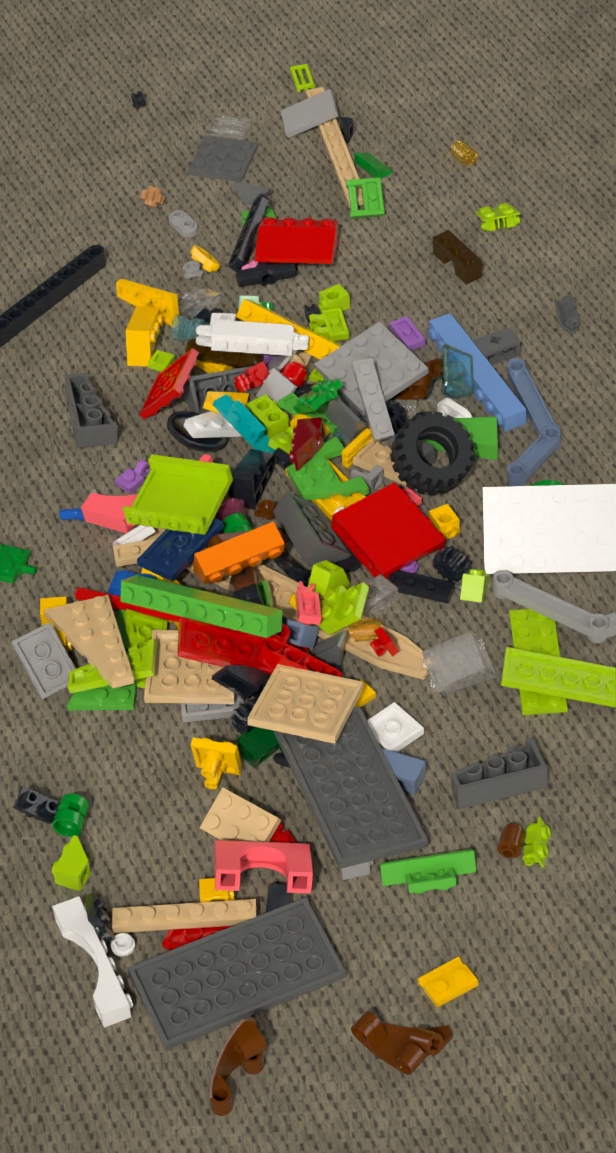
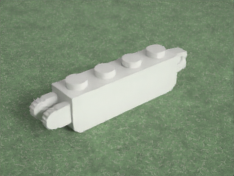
[196,320,309,356]

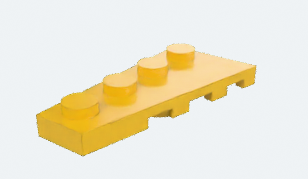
[116,279,180,328]

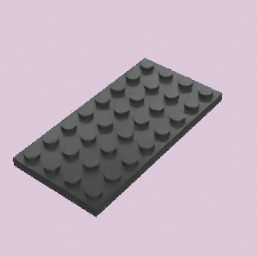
[274,706,428,869]
[128,897,346,1051]

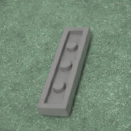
[351,358,395,442]

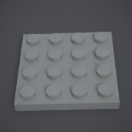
[315,321,429,416]

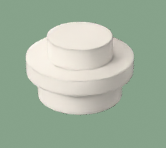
[111,933,135,956]

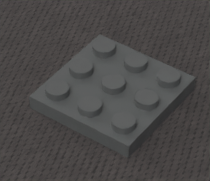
[188,136,258,182]

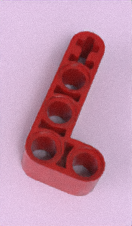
[257,624,343,677]

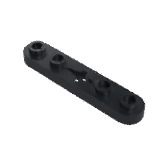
[228,193,270,271]

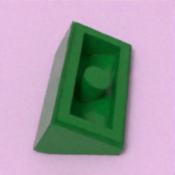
[354,152,393,179]

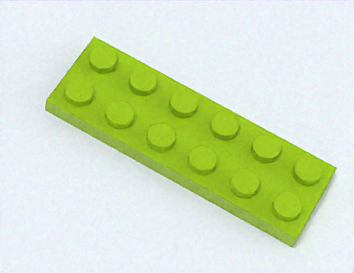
[509,609,568,715]
[501,647,616,708]

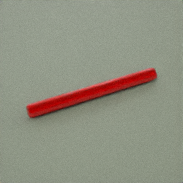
[74,587,189,622]

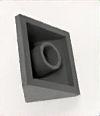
[326,395,370,442]

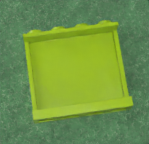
[123,454,233,535]

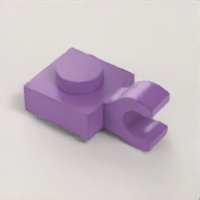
[115,459,150,494]

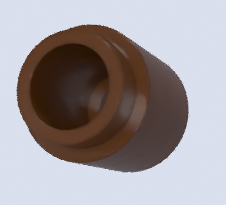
[497,823,525,859]

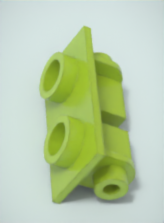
[522,817,551,868]

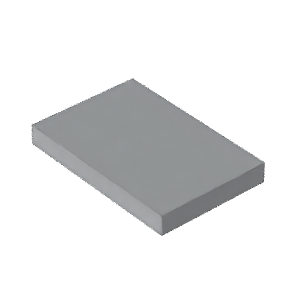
[281,89,338,138]
[10,622,76,700]

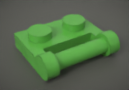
[346,178,385,219]

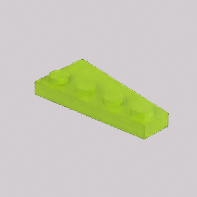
[124,609,168,689]
[67,638,158,693]

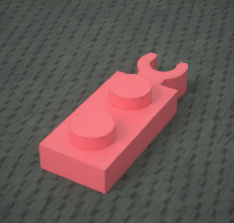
[295,581,322,625]

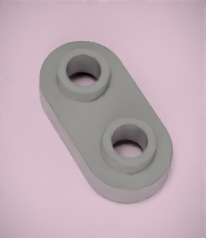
[169,210,198,237]

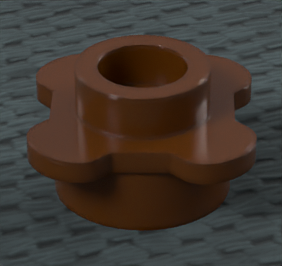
[254,500,277,520]

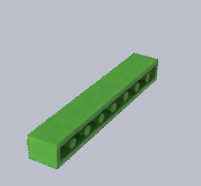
[121,575,282,638]

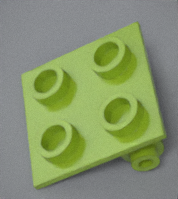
[474,203,520,232]

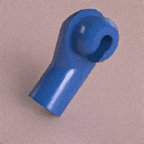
[60,508,85,521]

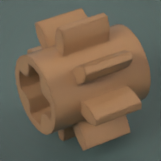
[140,186,165,208]

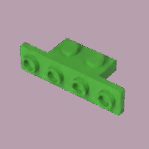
[380,849,476,894]

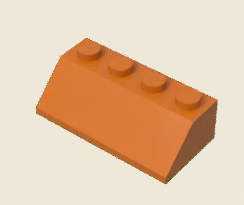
[193,521,285,584]

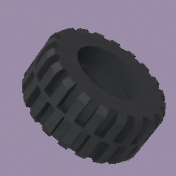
[390,411,475,496]

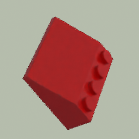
[254,217,338,264]

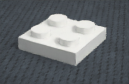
[367,702,424,752]

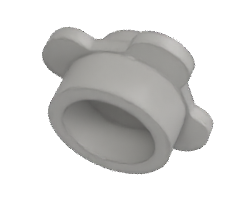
[182,261,203,279]

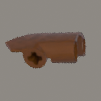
[392,358,444,400]
[351,1011,453,1075]
[209,1018,267,1116]

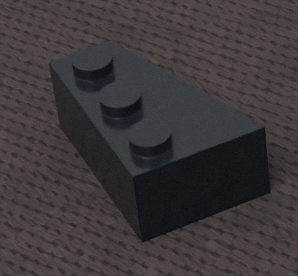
[228,449,275,510]

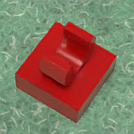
[370,627,399,657]

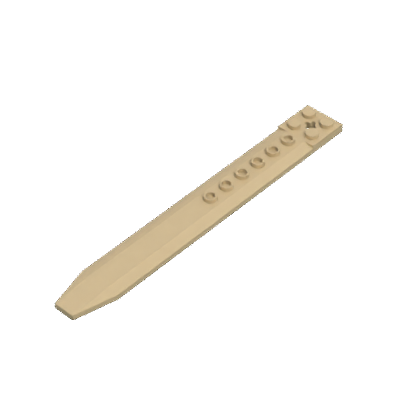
[142,528,436,680]

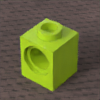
[318,284,350,312]

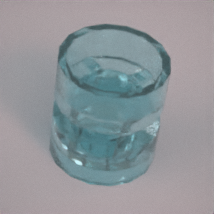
[171,315,206,342]

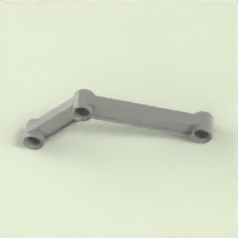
[492,570,616,643]

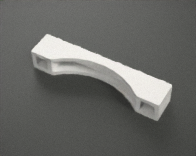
[52,896,133,1028]

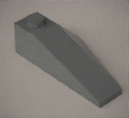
[182,366,263,414]

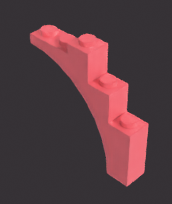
[81,454,213,534]

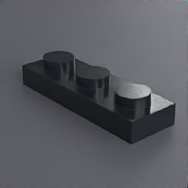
[386,570,455,604]

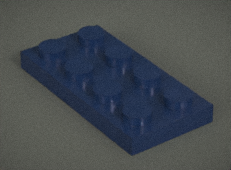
[137,518,224,582]

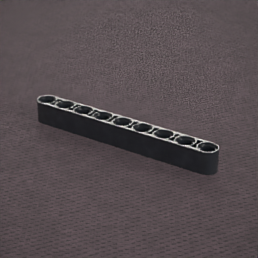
[0,245,106,348]

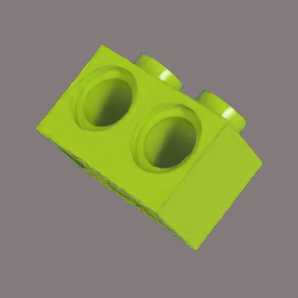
[245,394,290,438]

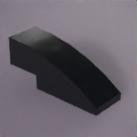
[211,665,271,699]

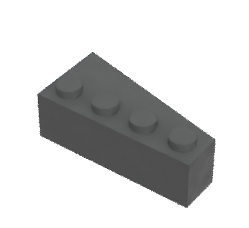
[64,373,118,448]
[451,737,548,809]

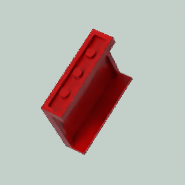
[331,482,446,586]

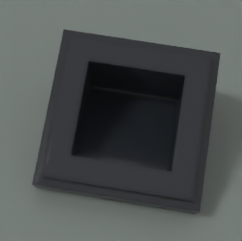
[340,117,354,143]
[266,883,293,912]

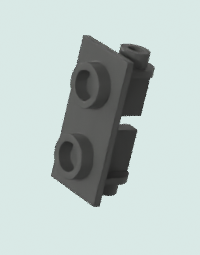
[554,295,580,334]

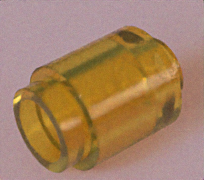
[450,141,477,166]
[348,618,380,642]

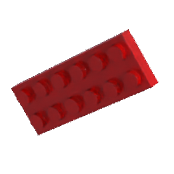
[177,617,308,675]

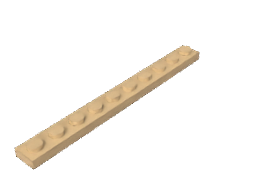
[306,87,363,208]

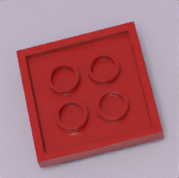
[139,348,199,419]

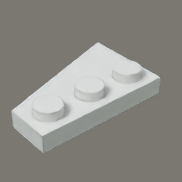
[183,411,241,438]

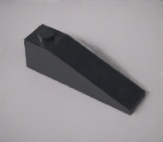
[227,566,265,605]

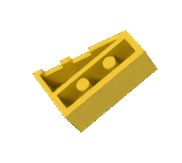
[125,306,163,366]

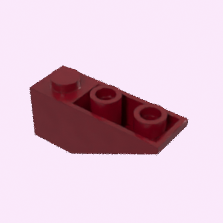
[290,417,325,471]

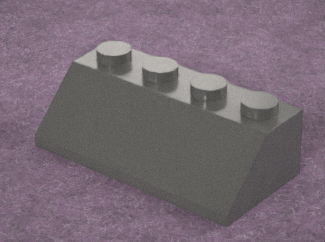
[273,492,351,566]

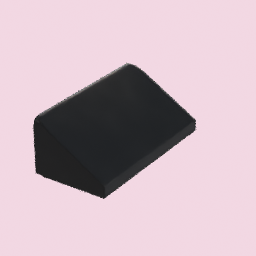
[273,552,308,582]

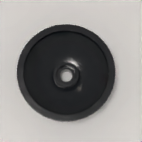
[166,411,227,451]

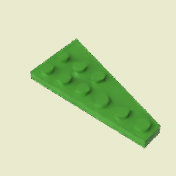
[67,610,137,710]

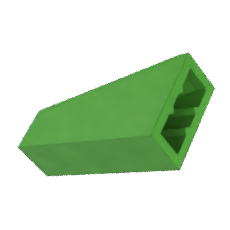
[423,417,498,460]

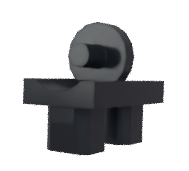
[13,786,59,824]

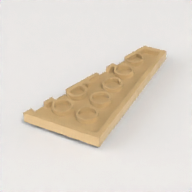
[44,595,134,688]

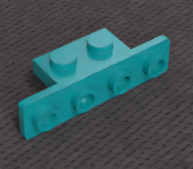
[212,394,275,456]

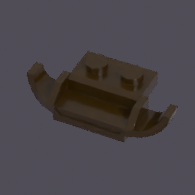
[185,325,264,369]

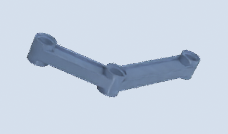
[507,358,561,487]

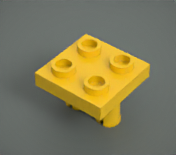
[190,737,243,790]

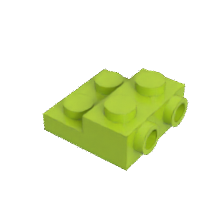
[318,582,369,635]

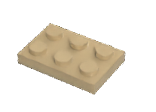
[199,787,281,842]

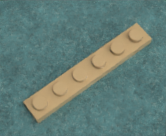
[112,899,257,933]

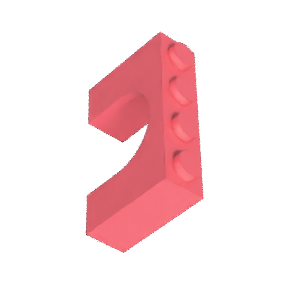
[214,840,313,893]

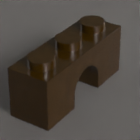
[432,230,482,285]

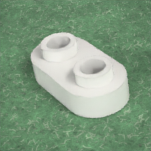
[437,398,472,418]

